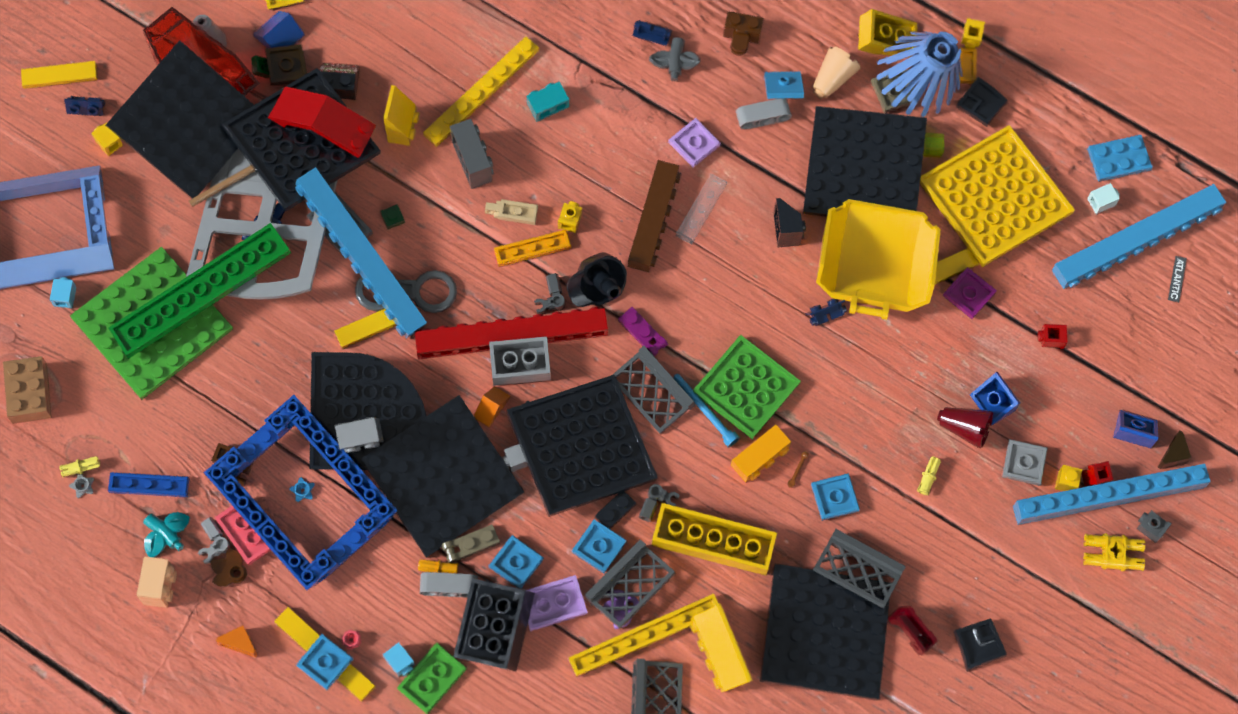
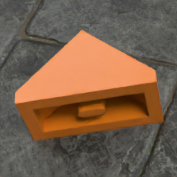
[474,386,511,428]
[216,625,257,658]

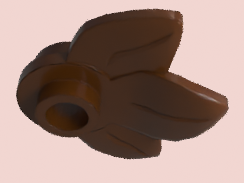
[210,548,247,587]

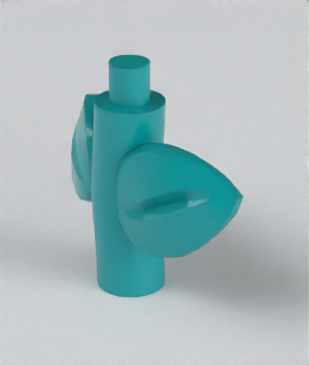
[143,512,190,557]

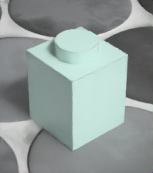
[1087,183,1120,214]

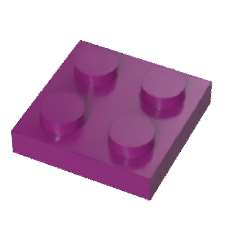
[943,267,997,319]

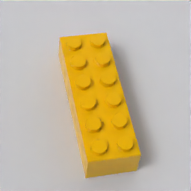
[651,503,777,576]

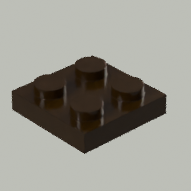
[265,44,307,85]

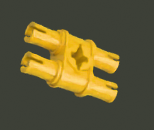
[1083,533,1145,571]

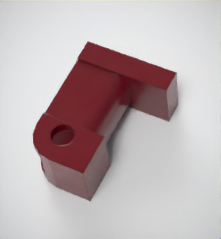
[887,606,938,655]

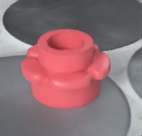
[341,630,361,650]

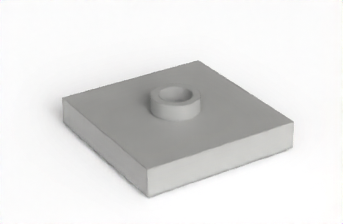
[1002,439,1048,486]

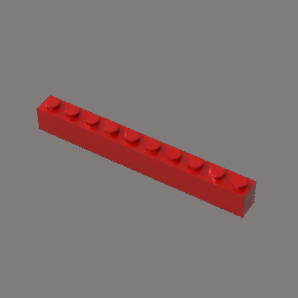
[415,307,608,360]

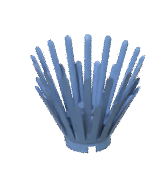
[877,31,963,117]

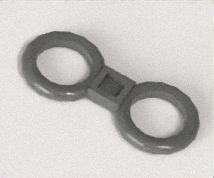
[355,270,457,313]

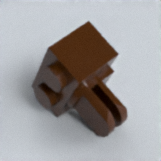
[723,11,764,56]

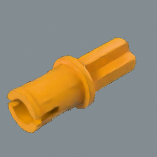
[418,559,458,574]

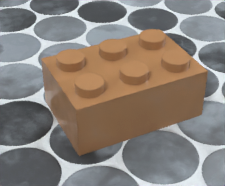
[3,356,52,424]

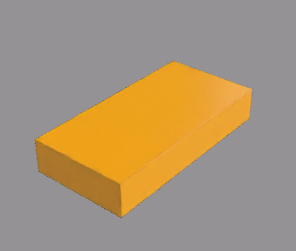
[958,47,977,84]

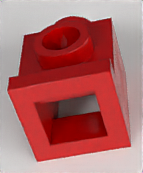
[1038,324,1068,349]
[1081,461,1113,486]

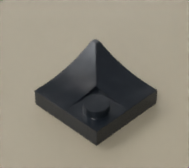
[956,77,1008,127]
[954,618,1007,672]

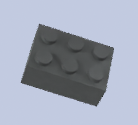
[450,119,494,189]

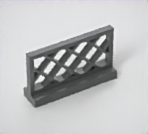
[612,346,696,434]
[813,529,906,608]
[585,539,675,629]
[631,659,683,714]

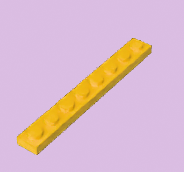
[423,36,539,147]
[568,594,719,677]

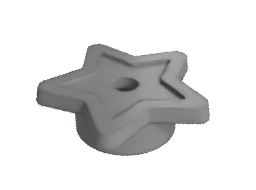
[69,473,94,498]

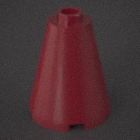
[937,407,993,448]

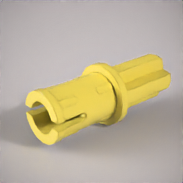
[59,456,100,478]
[917,456,941,495]

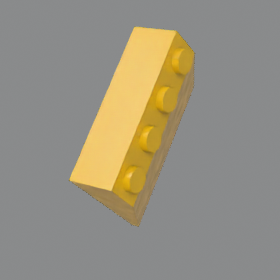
[689,604,752,692]

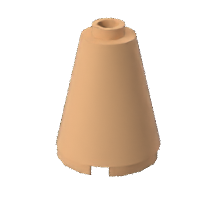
[813,46,860,99]

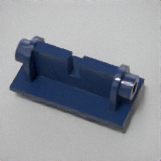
[632,20,672,46]
[64,96,105,116]
[805,299,847,326]

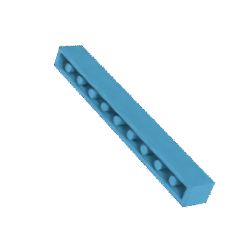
[295,167,427,339]
[1052,184,1226,289]
[1013,464,1211,525]

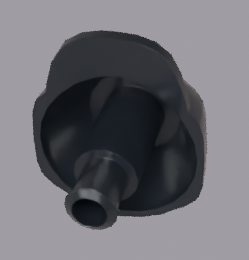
[567,252,627,307]

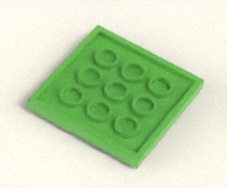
[693,335,801,440]

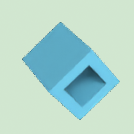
[50,277,77,308]
[383,642,415,677]

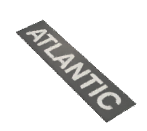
[1168,256,1187,303]

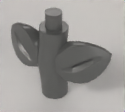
[649,38,701,81]

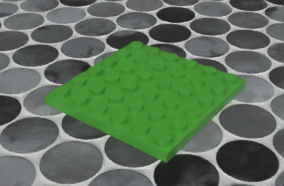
[70,247,233,400]

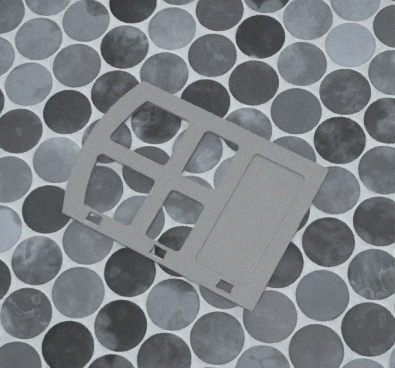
[186,148,338,300]

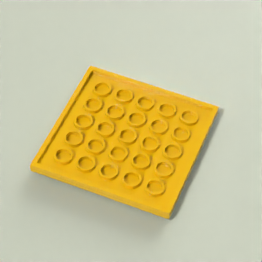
[920,125,1075,267]

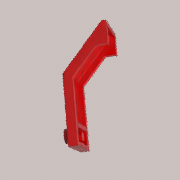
[268,86,376,158]

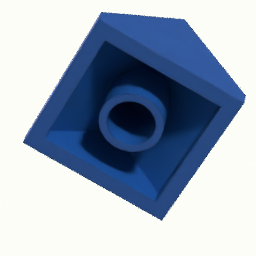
[253,11,305,48]
[970,372,1020,425]
[1113,410,1158,449]

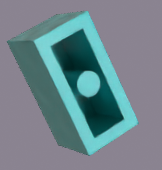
[526,81,569,122]

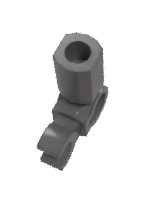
[534,273,566,314]
[639,484,680,522]

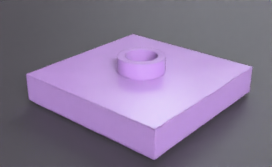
[668,118,721,168]

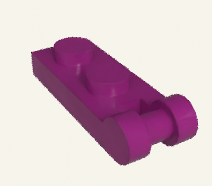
[618,307,668,356]

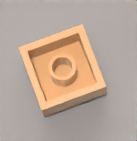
[137,557,177,608]

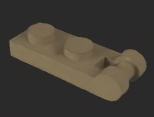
[442,524,500,563]

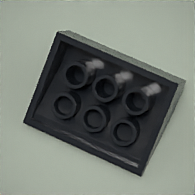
[453,578,535,672]

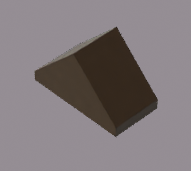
[1158,430,1191,469]

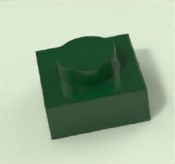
[251,55,269,78]
[380,204,405,230]

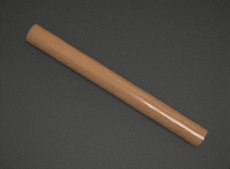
[189,165,255,207]

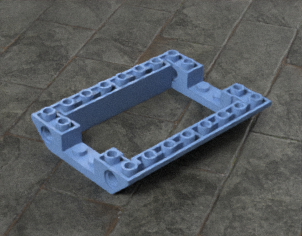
[0,165,115,289]

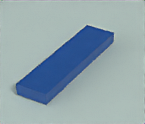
[108,472,190,498]

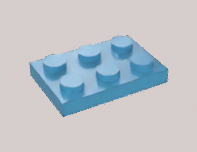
[1087,135,1153,182]

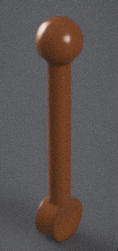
[787,451,809,488]

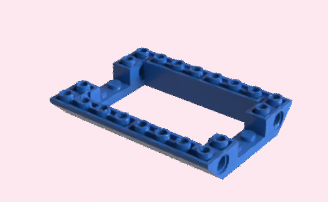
[204,395,398,591]

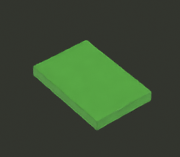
[397,643,467,714]

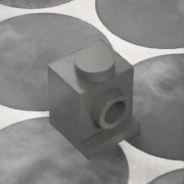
[1137,510,1171,543]

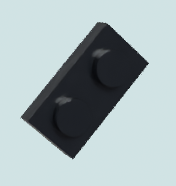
[595,491,636,529]

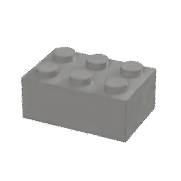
[489,337,551,386]
[335,417,384,453]

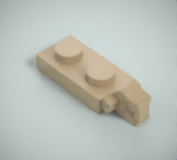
[485,199,538,225]

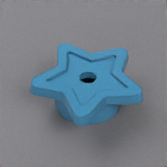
[289,477,315,502]

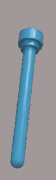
[673,374,740,448]

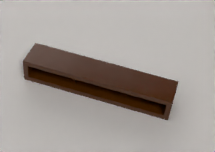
[628,160,682,272]

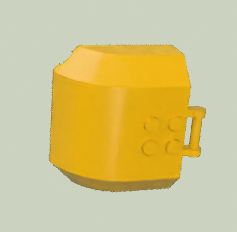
[816,199,941,320]

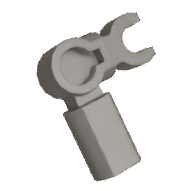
[198,517,230,564]

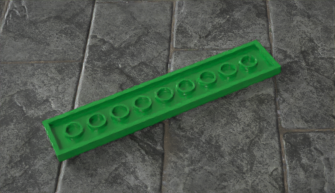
[108,223,291,359]

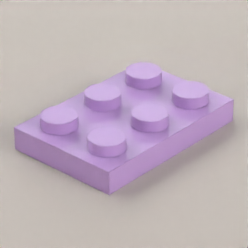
[527,575,587,631]

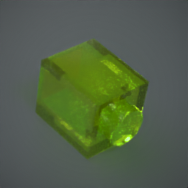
[923,133,944,158]

